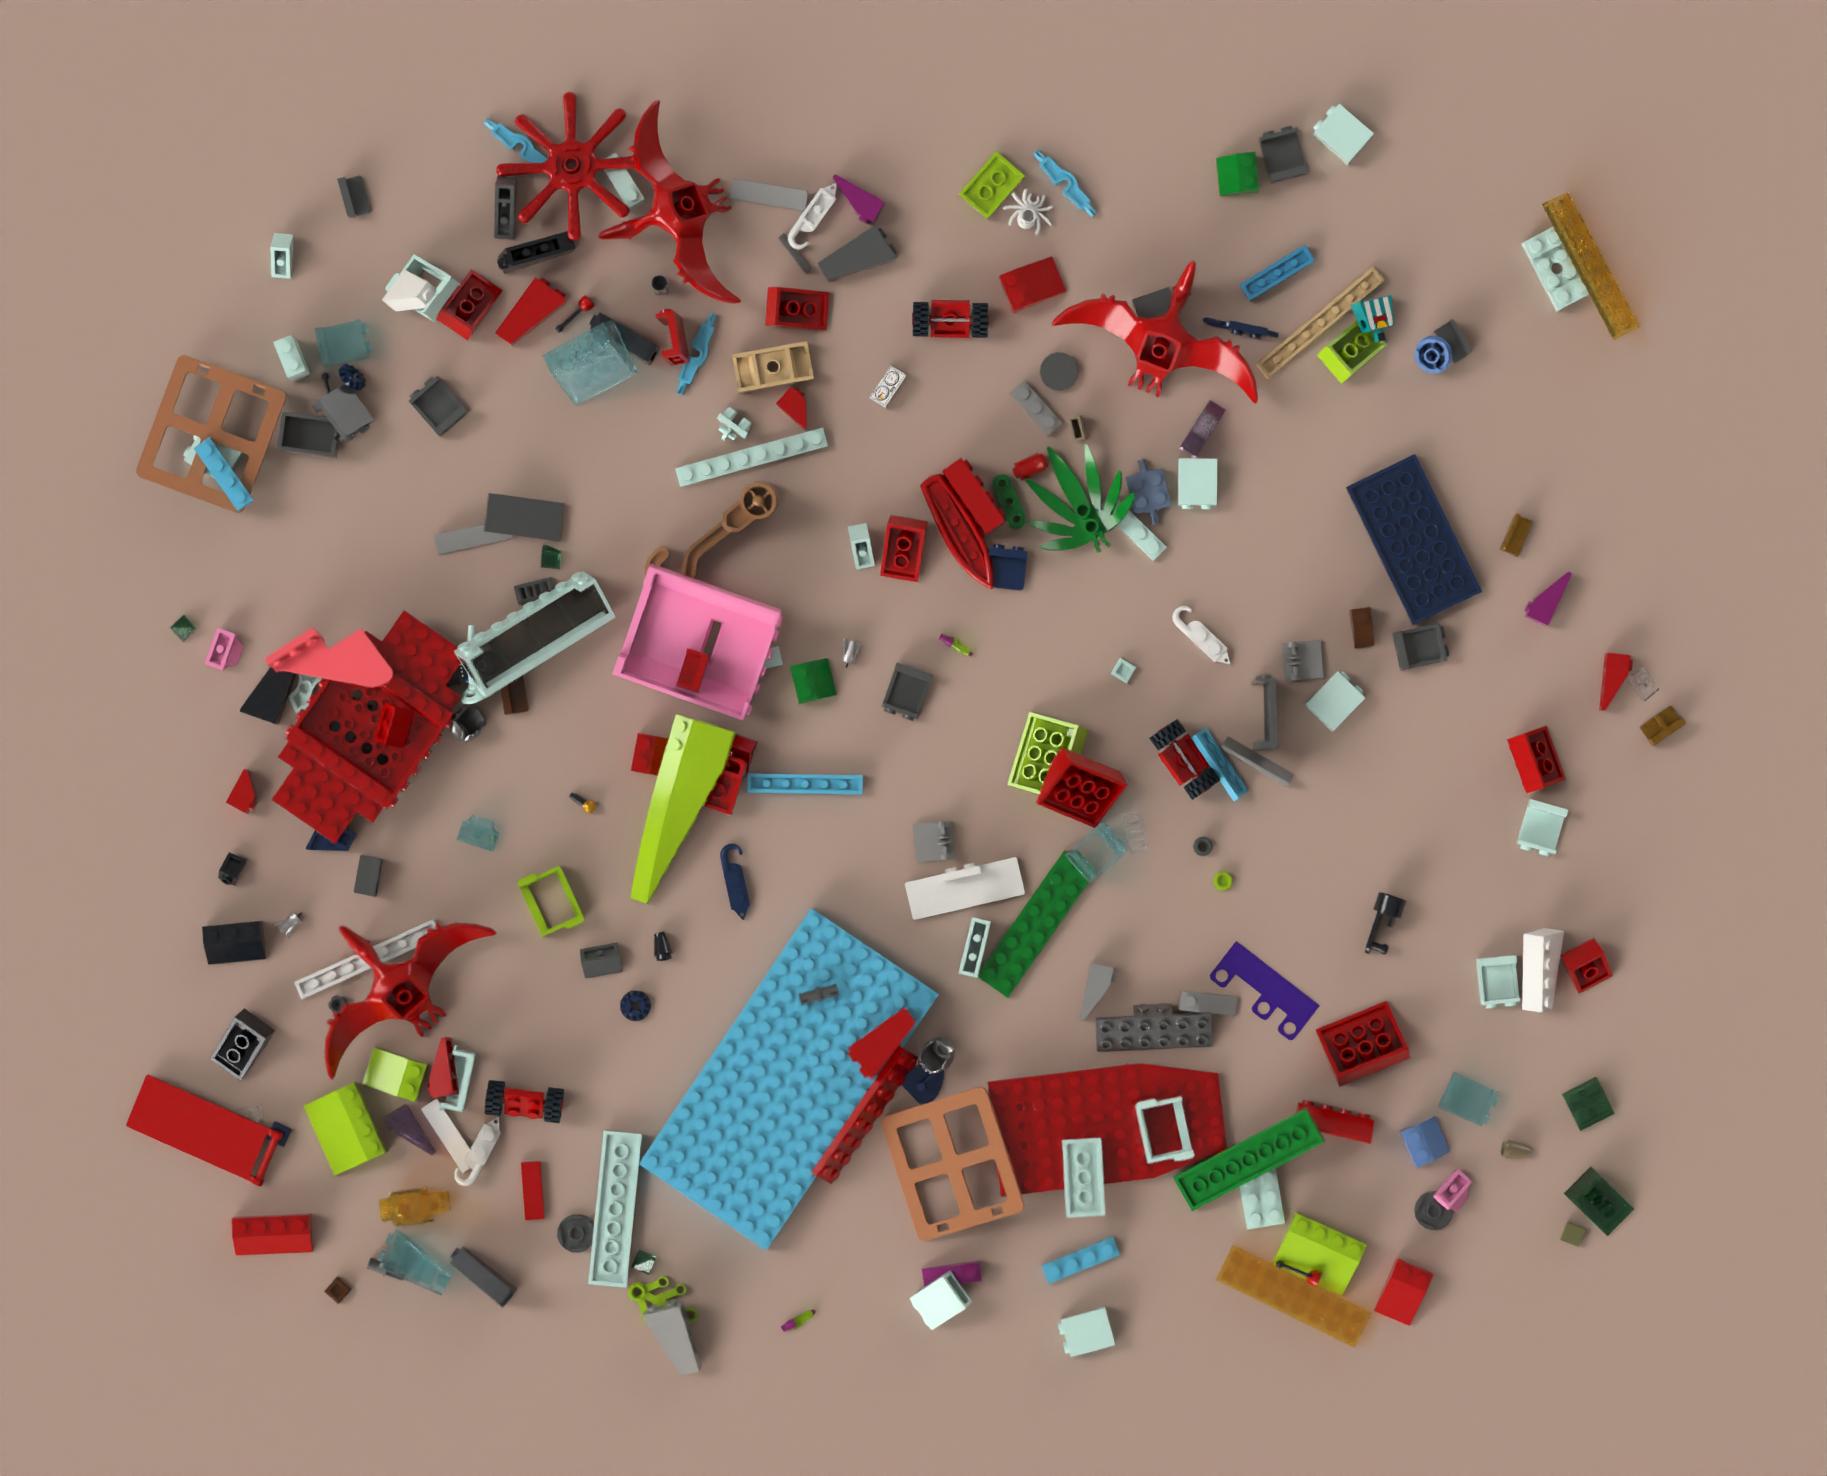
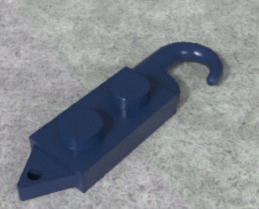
[1203,317,1279,340]
[720,844,750,920]

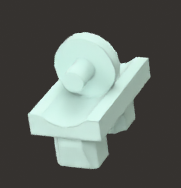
[717,407,752,441]

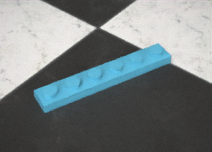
[747,773,863,795]

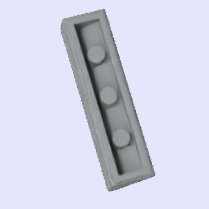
[730,178,808,211]
[434,524,514,555]
[1221,737,1293,786]

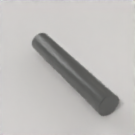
[779,234,811,274]

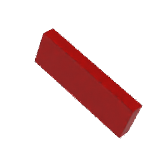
[521,1161,545,1220]

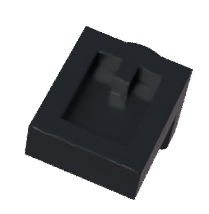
[218,852,246,886]

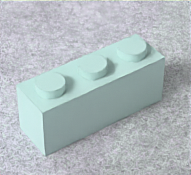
[958,917,991,978]

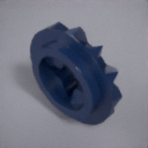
[339,364,366,390]
[620,990,651,1021]

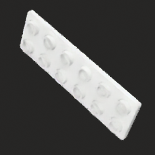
[905,857,1025,920]

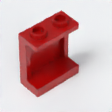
[655,309,690,366]

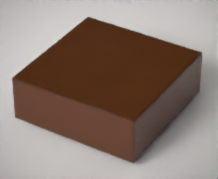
[324,1277,352,1304]

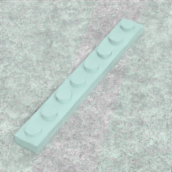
[675,428,828,487]

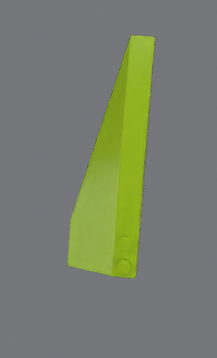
[630,714,736,904]

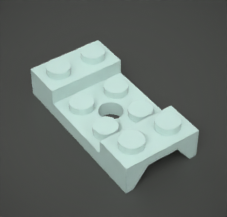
[1521,225,1593,312]

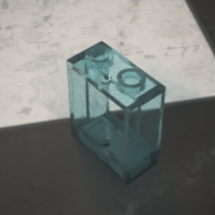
[1065,823,1127,884]

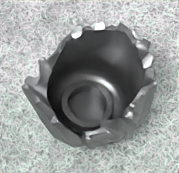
[450,706,487,742]
[919,1037,955,1074]

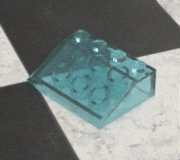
[543,321,638,405]

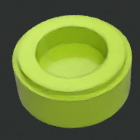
[1213,871,1233,891]

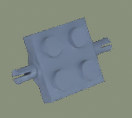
[1126,459,1172,524]

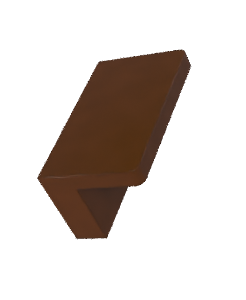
[501,675,529,715]

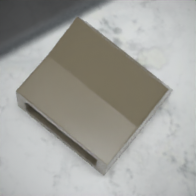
[1068,415,1088,442]

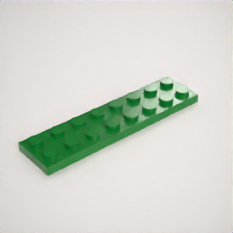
[978,850,1096,998]
[1173,1107,1325,1211]

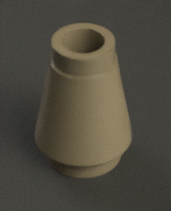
[1501,1140,1531,1159]

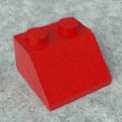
[1560,938,1613,993]

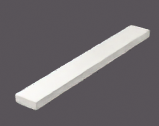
[294,919,436,999]

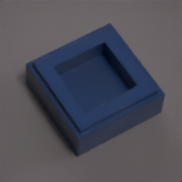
[266,1121,293,1147]

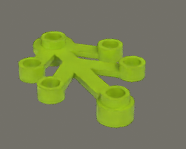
[628,1276,698,1323]

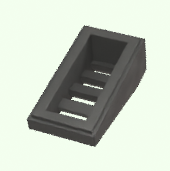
[514,577,555,605]

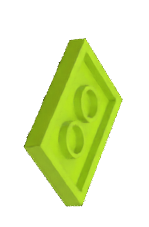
[958,151,1025,220]

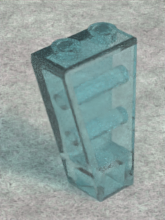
[378,1229,452,1295]

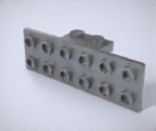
[1096,1003,1212,1052]

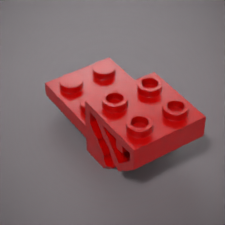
[704,734,758,815]

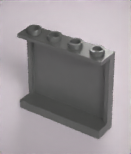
[1251,675,1277,750]

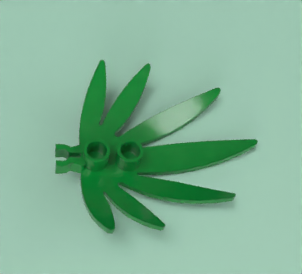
[1025,444,1135,553]

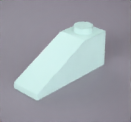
[604,153,646,211]

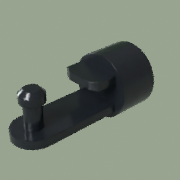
[1365,892,1406,955]

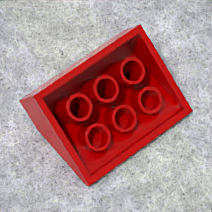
[1036,747,1128,828]
[1316,1001,1410,1087]

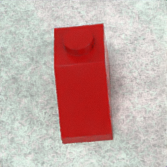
[776,387,807,430]
[225,769,258,814]

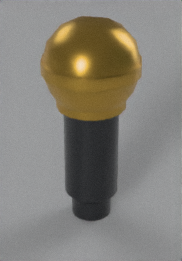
[569,793,596,814]

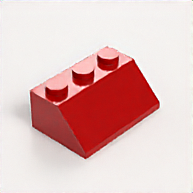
[1507,725,1566,794]

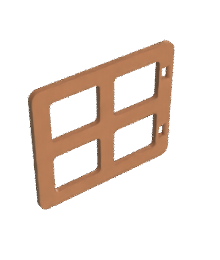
[136,355,286,513]
[881,1087,1025,1241]

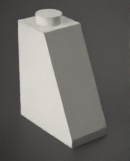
[382,269,436,311]

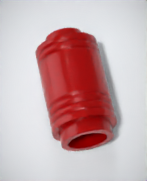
[1012,453,1049,481]

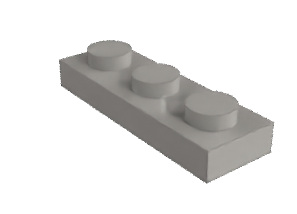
[1010,381,1062,436]

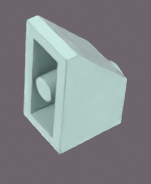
[270,233,294,279]
[848,523,875,570]

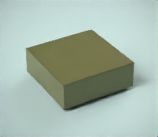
[1560,1222,1585,1247]

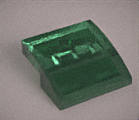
[1562,1077,1615,1131]

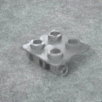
[1282,640,1324,681]
[913,821,955,863]

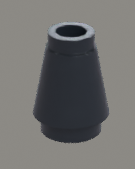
[654,932,673,961]

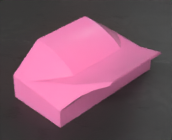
[205,628,244,670]
[1433,1169,1472,1212]

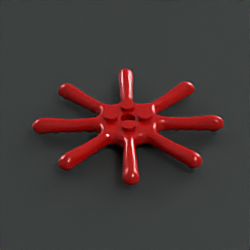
[496,92,636,240]

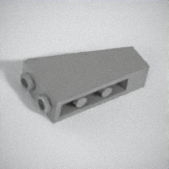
[643,1300,702,1375]

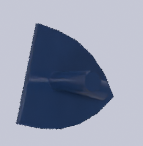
[902,1066,944,1105]

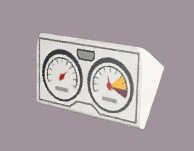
[869,366,907,408]

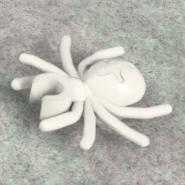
[1003,189,1053,235]

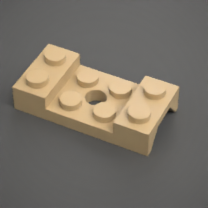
[732,341,814,394]

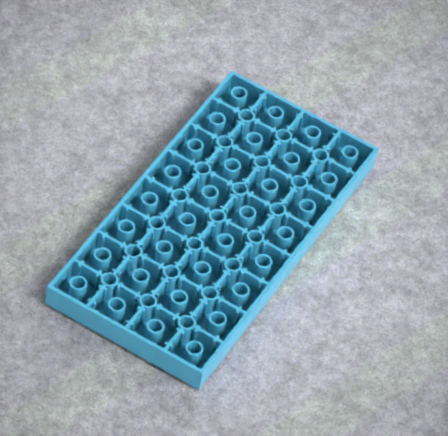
[639,908,939,1250]

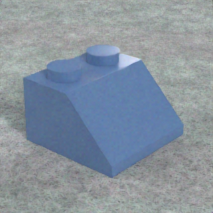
[1400,1116,1450,1168]

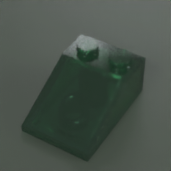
[1564,1166,1634,1236]

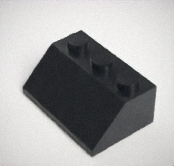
[202,921,266,965]

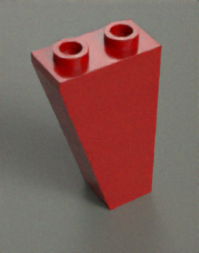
[495,277,568,346]
[847,1007,916,1080]

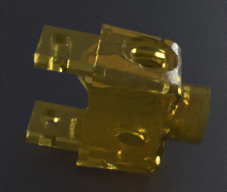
[379,1186,451,1227]

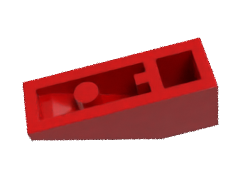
[1599,653,1633,711]
[428,1037,459,1098]

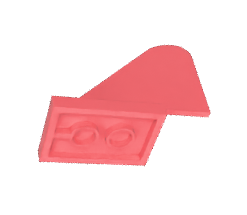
[264,627,393,687]

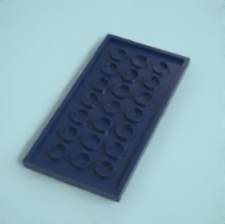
[1346,454,1482,625]

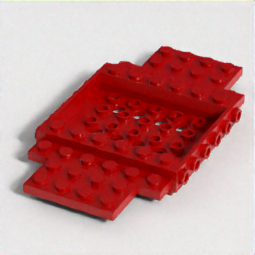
[271,610,461,844]

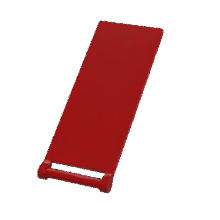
[126,1074,283,1186]

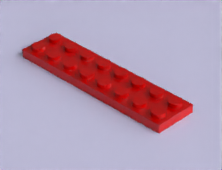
[811,1045,919,1184]

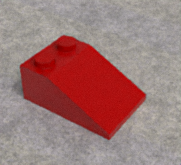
[999,256,1066,314]
[436,269,503,341]
[765,287,829,330]
[880,515,928,582]
[631,733,669,776]
[1374,1258,1434,1326]

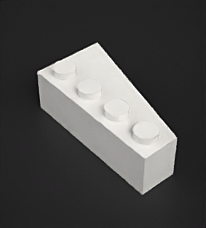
[1522,928,1564,1013]

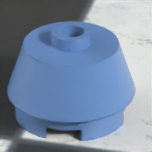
[1415,336,1452,373]

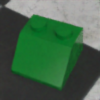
[1216,152,1259,196]
[790,658,837,704]

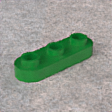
[992,474,1026,529]

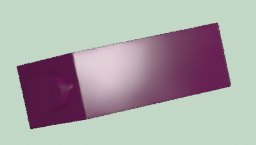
[833,174,885,224]
[1524,572,1572,626]
[922,1260,982,1287]

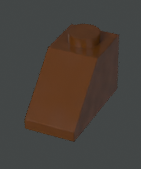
[1349,607,1374,648]

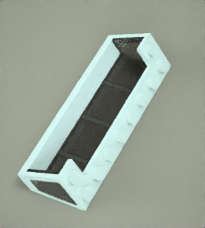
[454,572,615,697]

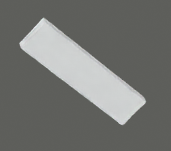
[421,1098,470,1173]

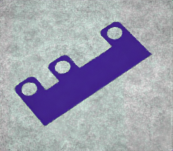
[1210,941,1319,1040]

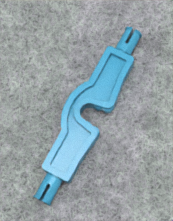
[483,118,547,163]
[1033,149,1097,218]
[676,313,717,395]

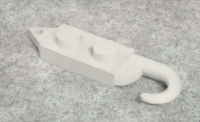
[788,183,836,249]
[1172,606,1230,664]
[454,1117,501,1186]

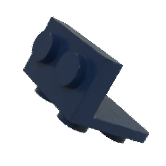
[989,544,1028,590]

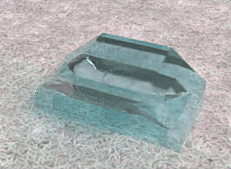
[456,815,499,851]

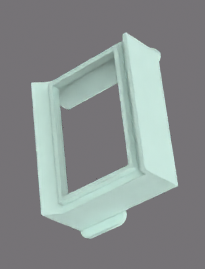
[385,254,460,322]
[439,1045,476,1112]
[1135,1096,1194,1163]

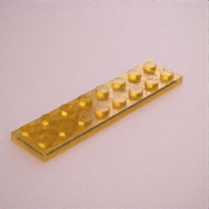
[1542,192,1640,340]
[1216,1245,1371,1348]

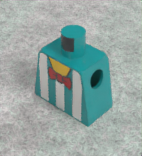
[1351,295,1394,342]

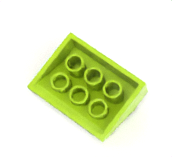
[1007,712,1088,795]
[304,1082,387,1176]
[1272,1211,1367,1296]

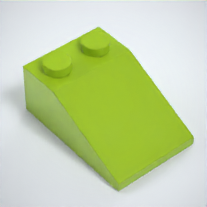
[1317,321,1387,384]
[362,1047,429,1102]

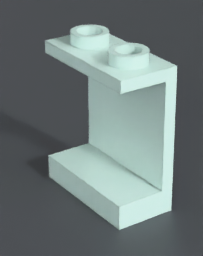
[1517,799,1568,857]

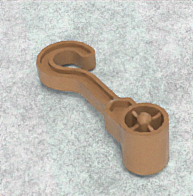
[645,481,780,579]

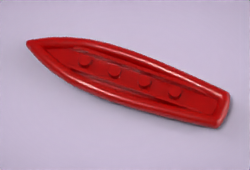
[920,474,994,589]

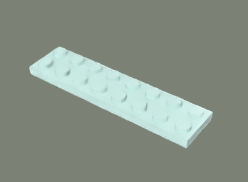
[588,1130,642,1288]

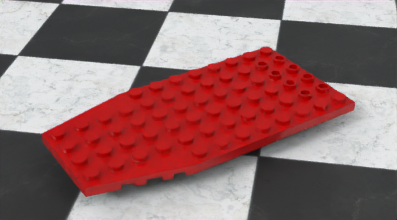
[987,1063,1227,1197]

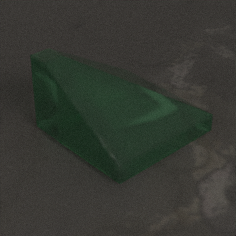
[541,545,561,569]
[170,615,197,642]
[631,1249,657,1275]

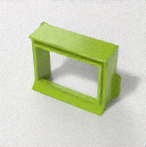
[517,865,584,937]

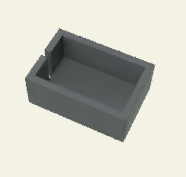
[277,411,340,459]

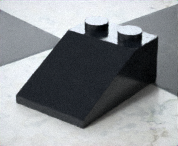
[210,1008,275,1081]

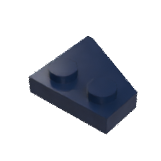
[305,828,357,851]

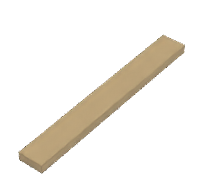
[1256,266,1385,379]

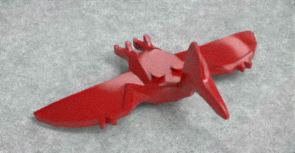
[598,100,741,304]
[1052,261,1258,404]
[324,923,497,1080]

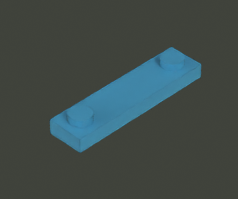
[1239,245,1315,302]

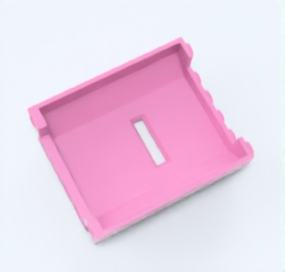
[612,564,784,721]

